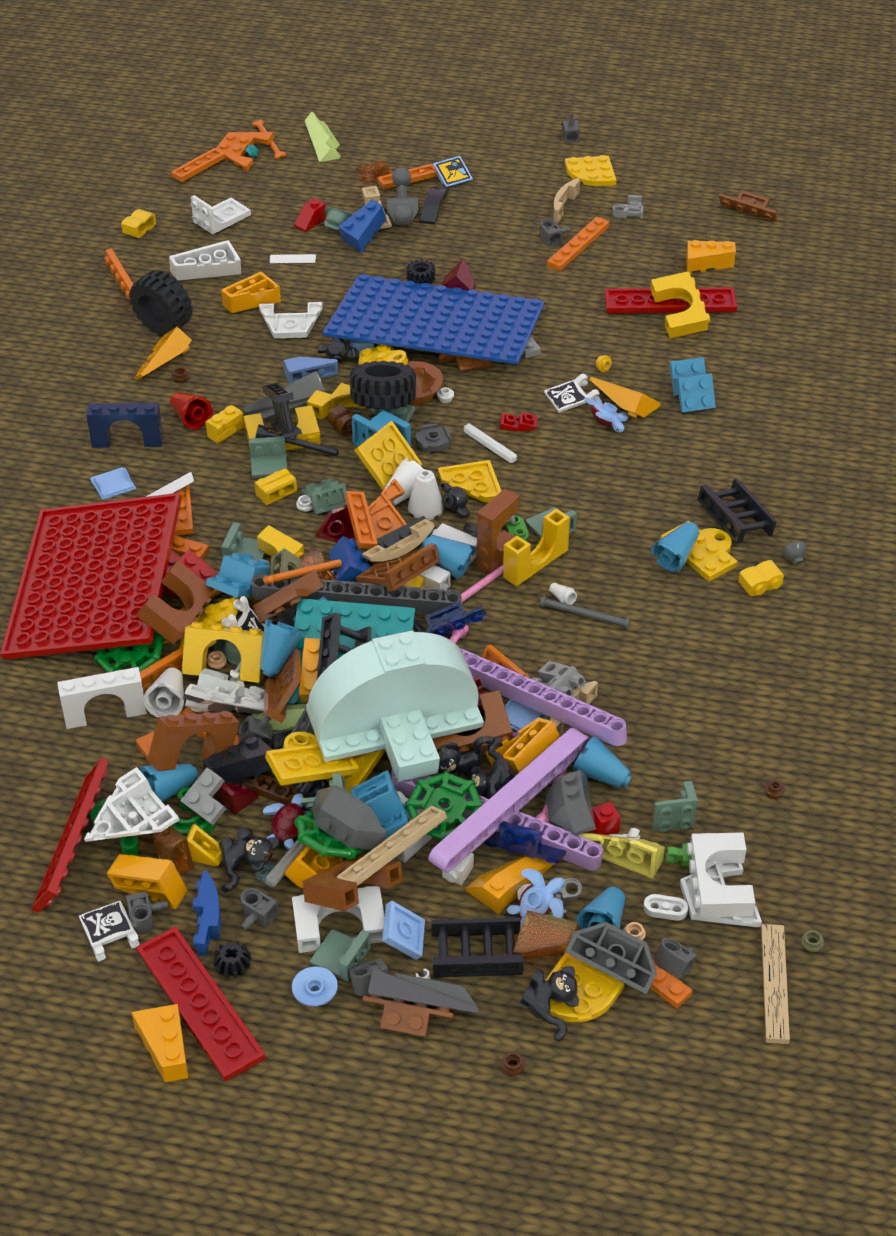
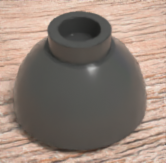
[781,541,807,565]

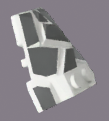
[185,668,265,715]

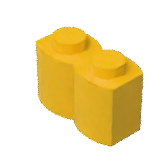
[121,209,156,238]
[738,560,784,597]

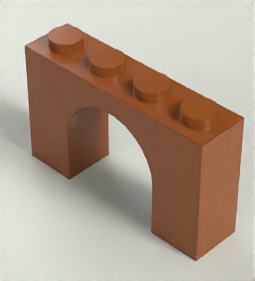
[477,488,520,574]
[136,561,214,644]
[432,690,513,753]
[147,711,240,771]
[302,853,403,911]

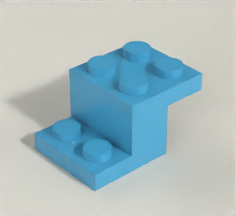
[669,357,716,412]
[352,410,411,447]
[206,553,270,598]
[350,770,410,841]

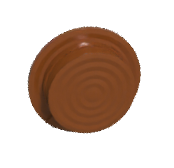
[407,361,443,405]

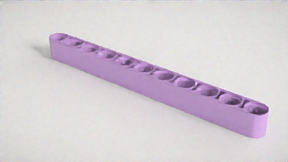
[460,648,627,746]
[428,728,590,873]
[391,769,603,870]

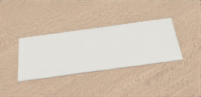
[270,254,316,263]
[146,472,194,497]

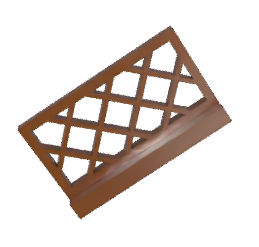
[356,543,440,591]
[264,648,301,724]

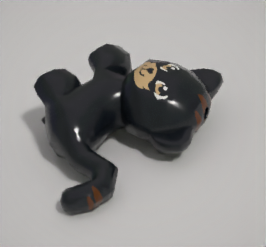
[436,736,494,778]
[467,737,515,799]
[219,828,279,892]
[519,966,579,1041]

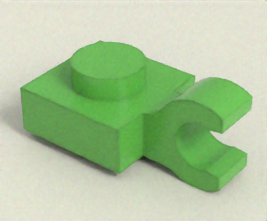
[666,843,692,866]

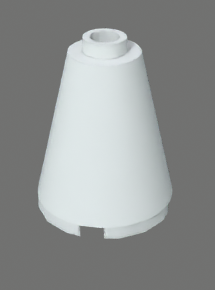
[384,458,424,506]
[408,470,444,520]
[144,668,184,717]

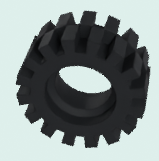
[407,259,435,284]

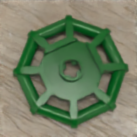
[94,630,166,673]
[404,771,484,841]
[294,810,369,860]

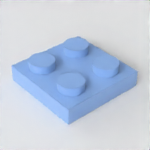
[383,901,425,960]

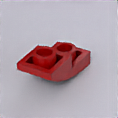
[499,412,538,431]

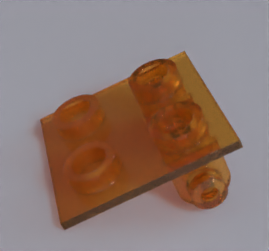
[356,161,392,181]

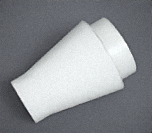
[549,583,577,605]

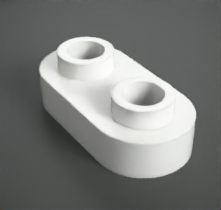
[644,894,688,921]

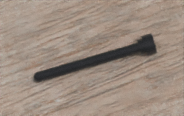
[255,424,339,456]

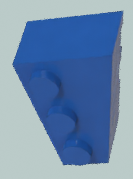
[329,536,372,583]

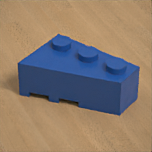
[338,199,387,253]

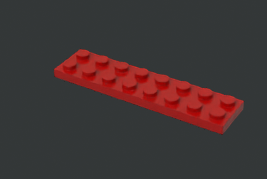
[604,287,737,314]
[31,757,109,913]
[136,927,266,1082]

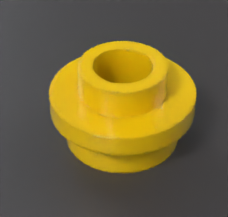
[596,355,612,372]

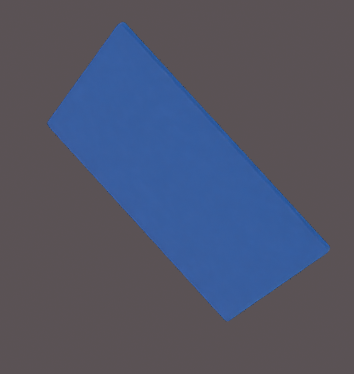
[323,274,544,364]

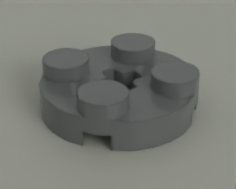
[416,424,451,453]

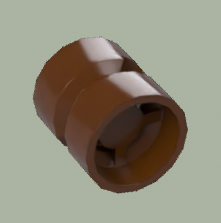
[328,405,354,437]

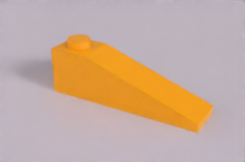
[134,327,192,380]
[590,377,661,418]
[284,839,343,888]
[466,849,555,914]

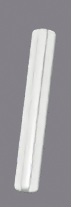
[464,423,517,463]

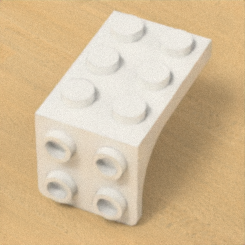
[191,195,251,234]

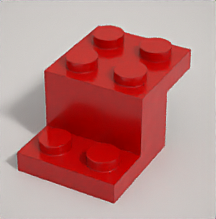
[163,549,218,598]

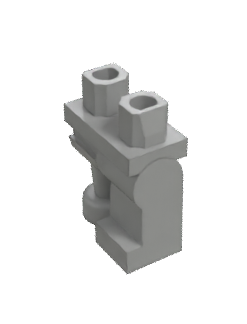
[531,661,586,697]

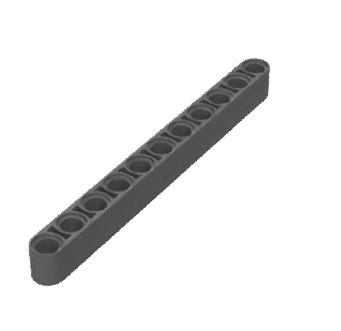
[251,574,462,616]

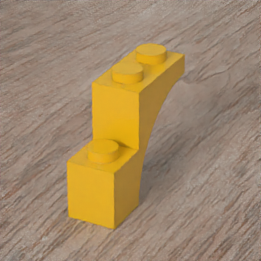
[307,383,368,420]

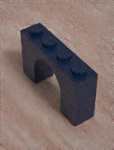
[86,403,163,448]

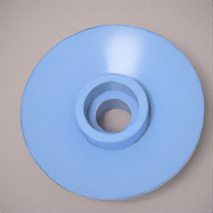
[292,967,338,1006]

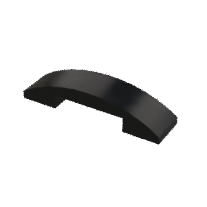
[420,187,449,225]

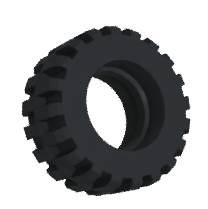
[129,270,193,335]
[350,361,416,410]

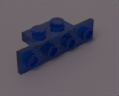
[422,601,488,637]
[483,821,566,863]

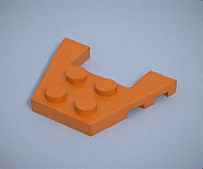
[216,132,274,171]
[368,479,434,539]

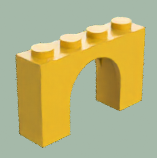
[651,271,710,339]
[244,405,321,450]
[503,509,570,587]
[247,525,305,603]
[182,622,264,683]

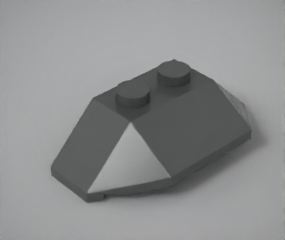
[545,770,596,836]
[312,785,386,850]
[565,922,657,994]

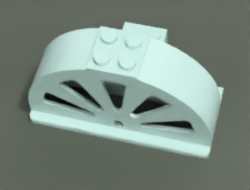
[306,631,484,782]

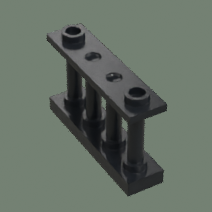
[262,382,302,439]
[697,478,777,544]
[317,613,372,679]
[431,917,523,978]

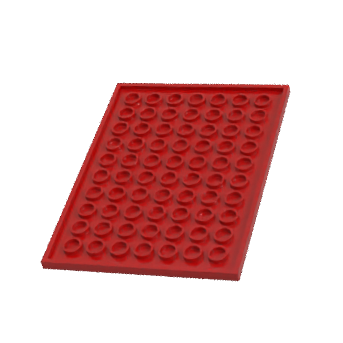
[0,493,182,660]

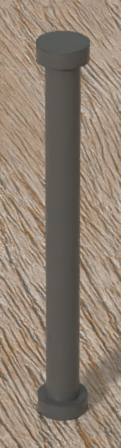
[540,596,631,630]

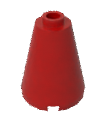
[170,392,213,430]

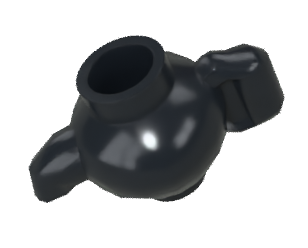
[317,338,357,363]
[440,482,470,518]

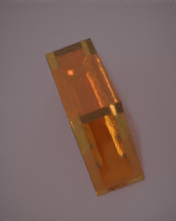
[513,910,581,960]

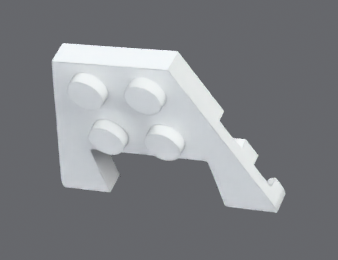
[259,302,323,339]
[680,863,762,927]

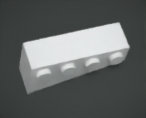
[169,240,241,281]

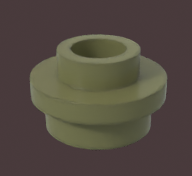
[801,930,824,952]

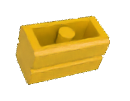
[205,405,244,443]
[254,468,297,506]

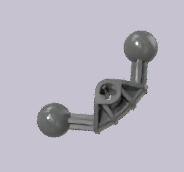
[387,167,418,225]

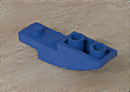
[193,871,221,957]

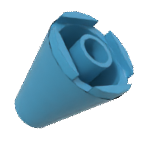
[651,522,699,572]
[421,534,476,580]
[260,619,303,677]
[572,736,632,789]
[140,764,198,803]
[576,887,625,930]

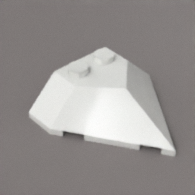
[84,767,180,842]

